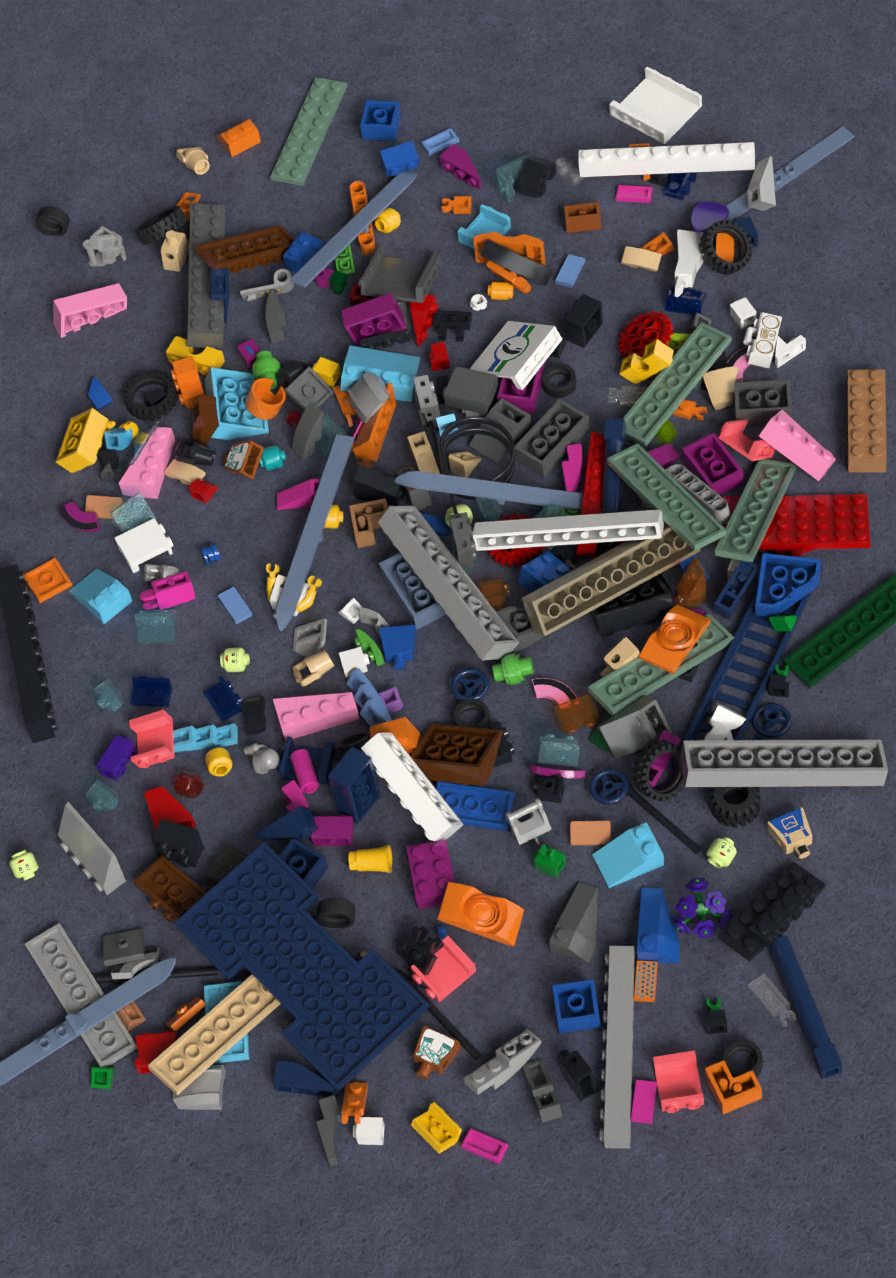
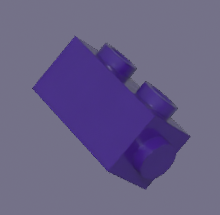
[96,735,136,781]

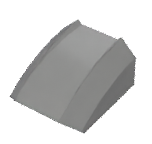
[348,373,390,424]
[172,1065,226,1110]

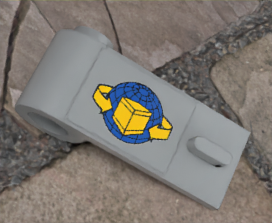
[240,269,294,301]

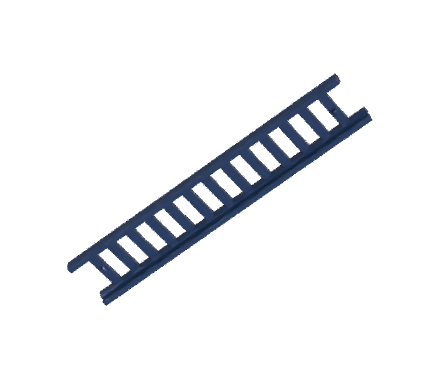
[670,552,823,772]

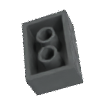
[734,380,792,425]

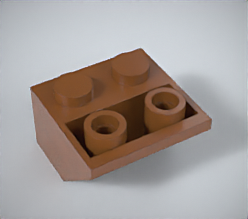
[564,200,602,233]

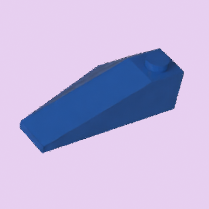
[637,887,680,964]

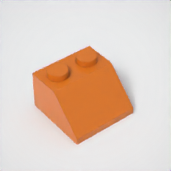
[215,119,261,157]

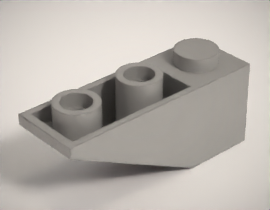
[747,156,776,211]

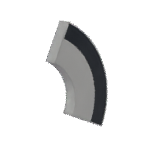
[111,947,160,979]

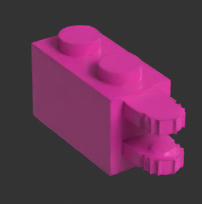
[140,571,196,610]

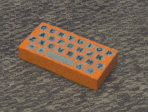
[634,961,658,1002]

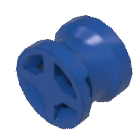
[201,543,221,565]

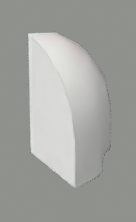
[709,702,746,730]

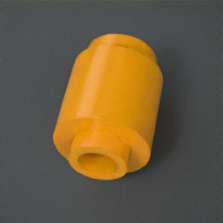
[488,282,513,300]

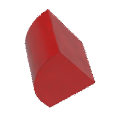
[188,478,218,504]

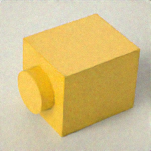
[312,357,341,387]

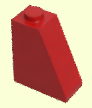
[144,786,196,831]

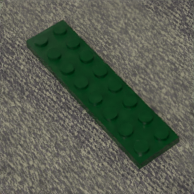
[783,574,896,689]

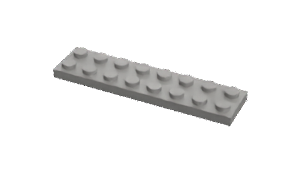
[25,923,137,1067]

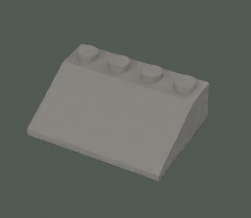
[58,802,126,895]

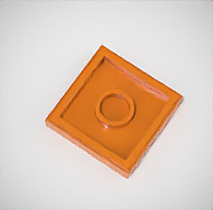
[24,558,73,603]

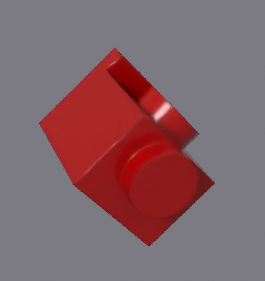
[429,342,450,372]

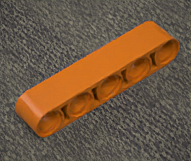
[350,181,376,255]

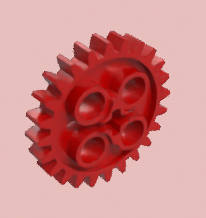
[618,310,674,358]
[487,513,546,569]

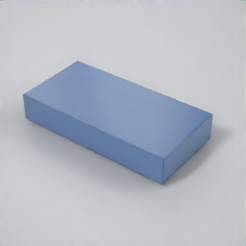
[421,128,459,156]
[555,254,585,288]
[218,586,253,624]

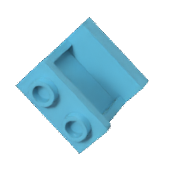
[457,204,511,249]

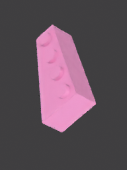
[53,283,127,338]
[759,410,836,481]
[119,426,175,499]
[273,692,360,741]

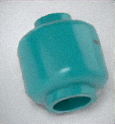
[260,445,286,471]

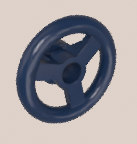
[451,668,489,701]
[752,703,792,738]
[589,768,629,805]

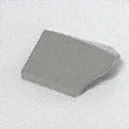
[293,619,327,657]

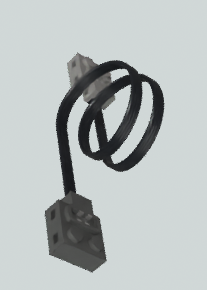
[413,375,516,569]

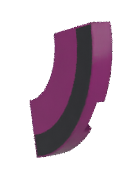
[58,501,100,532]
[530,764,585,778]

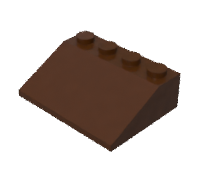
[410,724,503,786]

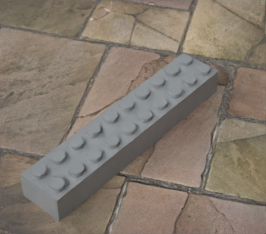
[378,506,519,660]
[680,740,888,787]

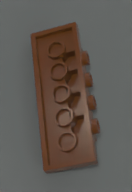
[194,225,295,274]
[134,856,207,934]

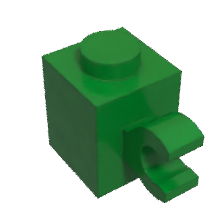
[533,844,566,878]

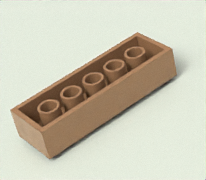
[847,370,887,472]

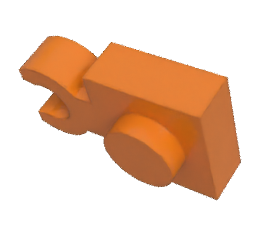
[441,196,472,214]
[673,399,707,421]

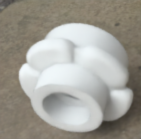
[470,294,487,311]

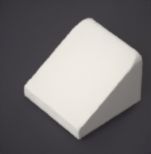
[338,598,362,624]

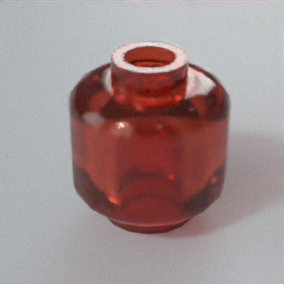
[174,771,204,799]

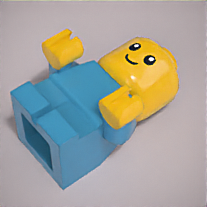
[104,421,139,450]

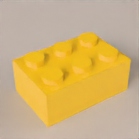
[56,408,109,473]

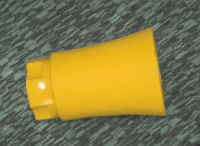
[348,845,393,873]

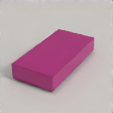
[616,185,653,203]
[631,1080,657,1124]
[461,1128,508,1164]

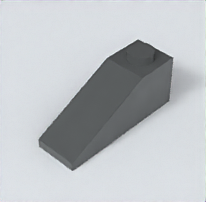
[394,465,432,510]

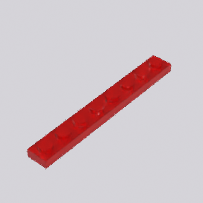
[575,431,605,558]

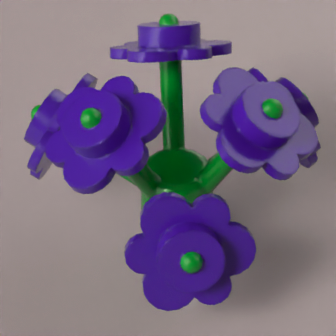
[673,877,732,938]

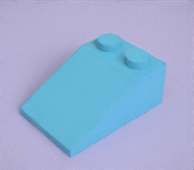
[69,568,132,624]
[592,822,664,888]

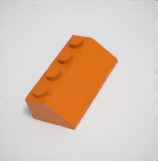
[352,383,396,462]

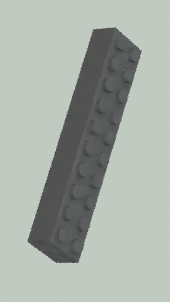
[187,203,225,349]

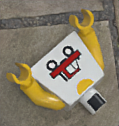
[266,563,322,620]

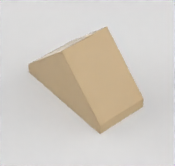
[448,451,482,478]

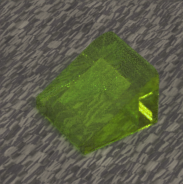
[657,419,678,445]

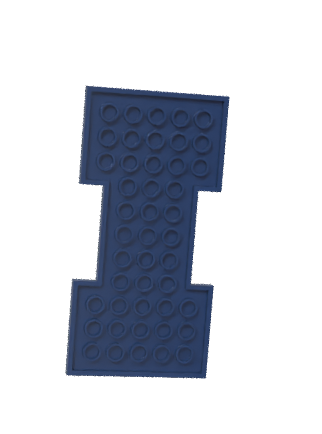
[174,842,430,1092]

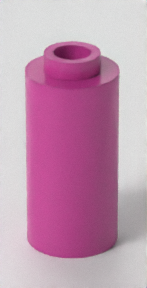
[290,749,319,794]

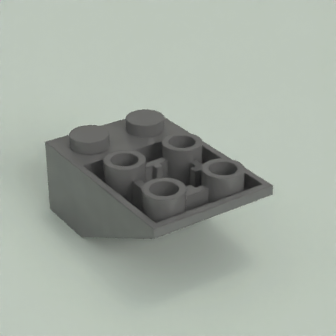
[469,398,532,465]
[598,695,672,759]

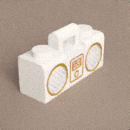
[743,312,782,368]

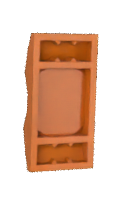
[473,232,546,266]
[639,604,711,674]
[437,882,524,947]

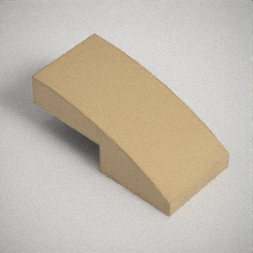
[621,246,662,272]
[164,459,206,486]

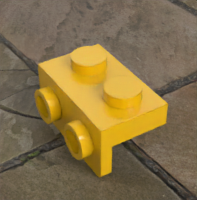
[411,1102,462,1154]

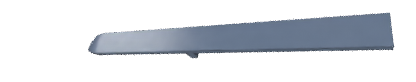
[693,126,855,232]
[290,170,418,287]
[276,434,354,631]
[394,471,602,513]
[0,958,176,1086]

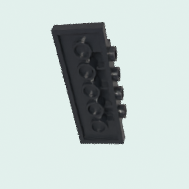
[717,861,826,962]

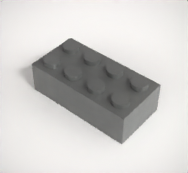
[515,399,590,478]

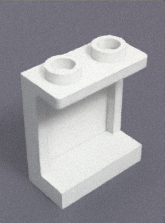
[115,518,173,573]

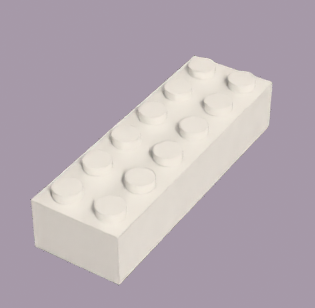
[361,733,464,841]

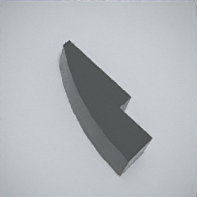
[265,289,287,344]
[292,402,323,460]
[522,1059,563,1123]

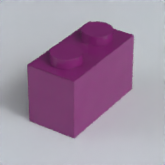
[311,815,355,846]

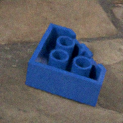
[755,553,821,617]

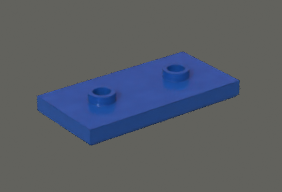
[435,781,515,831]

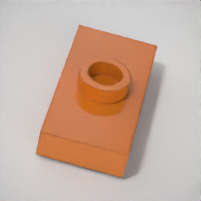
[165,997,206,1031]

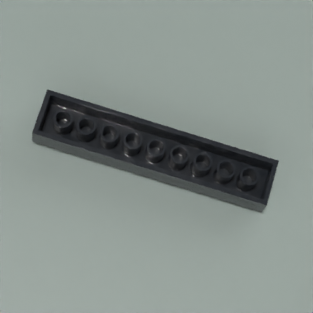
[0,564,58,743]

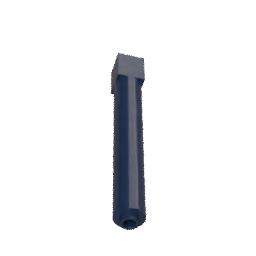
[599,418,627,550]
[769,935,842,1079]

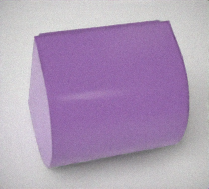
[379,687,403,714]

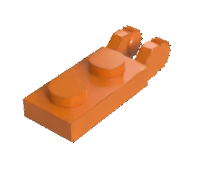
[486,260,531,293]
[333,385,363,427]
[342,1082,368,1124]

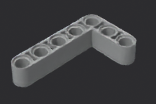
[639,464,731,525]

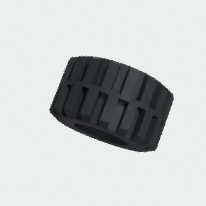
[710,787,761,828]

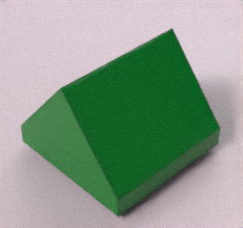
[769,616,797,631]

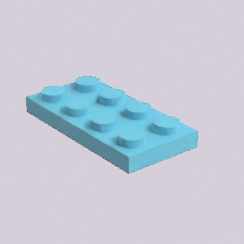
[204,981,250,1064]

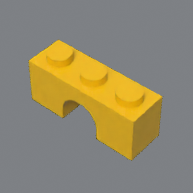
[166,336,225,376]
[619,339,674,384]

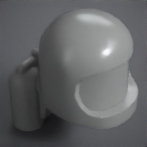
[143,564,180,582]
[244,743,279,775]

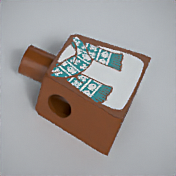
[223,440,264,480]
[413,1026,461,1080]

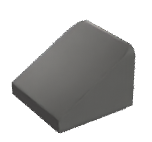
[687,313,712,332]

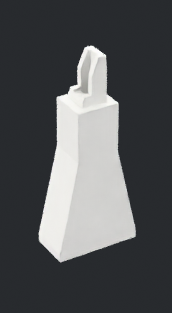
[675,230,713,297]

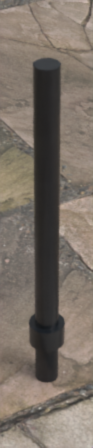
[611,775,702,855]
[96,967,218,984]
[397,970,481,1060]

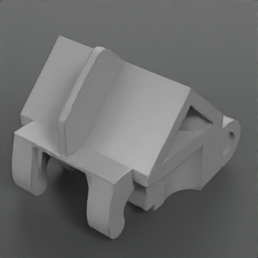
[83,226,127,266]
[505,798,552,845]

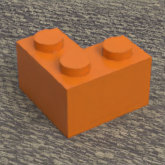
[171,356,204,409]
[370,717,422,756]
[705,1061,762,1115]

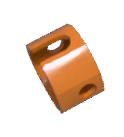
[245,378,286,420]

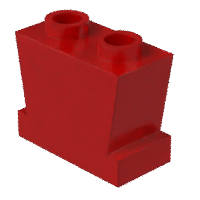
[135,1031,179,1074]

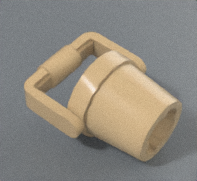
[176,147,210,175]
[292,650,334,686]

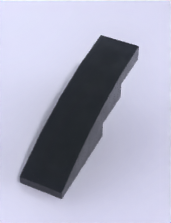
[480,239,554,286]

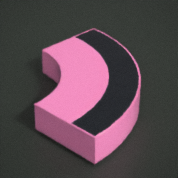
[726,346,751,382]
[532,678,579,710]

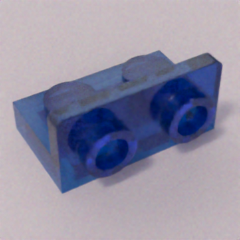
[663,172,697,200]
[665,286,706,315]
[130,676,173,708]
[203,676,243,722]

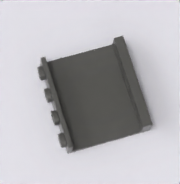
[358,244,441,303]

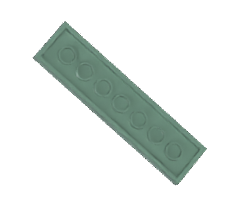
[270,77,347,186]
[624,322,732,446]
[607,443,726,551]
[715,459,796,562]
[588,614,734,716]

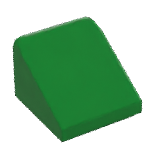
[90,1065,115,1089]

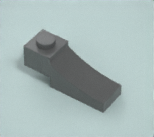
[316,1095,342,1166]

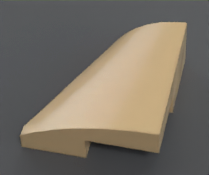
[703,366,739,410]

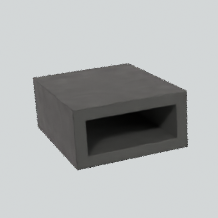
[442,366,499,415]

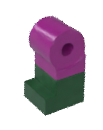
[314,268,348,296]

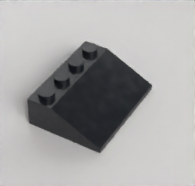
[590,575,673,636]

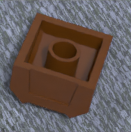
[191,394,219,445]

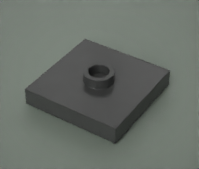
[284,366,334,411]
[103,928,145,966]

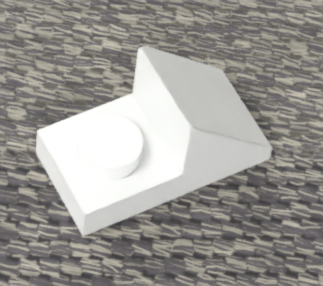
[775,335,806,368]

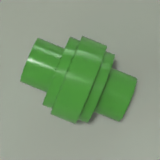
[252,351,281,390]
[492,653,534,685]

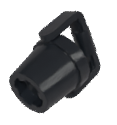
[276,360,313,388]
[175,438,216,466]

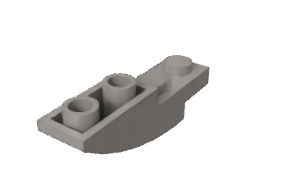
[464,1029,541,1095]

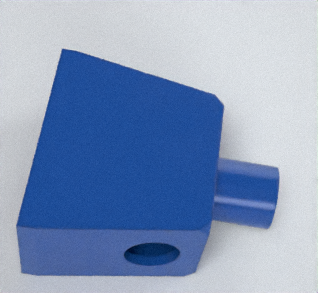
[379,625,417,670]

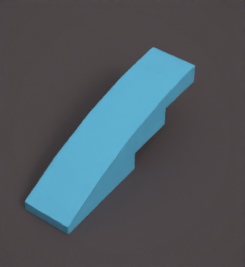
[436,413,458,436]
[173,723,238,752]

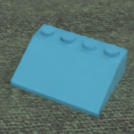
[340,346,420,402]
[204,367,269,440]

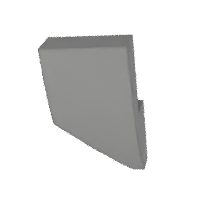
[359,607,390,633]

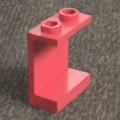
[719,419,776,461]
[129,710,175,768]
[411,936,476,1003]
[653,1050,704,1113]

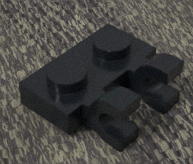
[434,310,472,342]
[396,926,443,975]

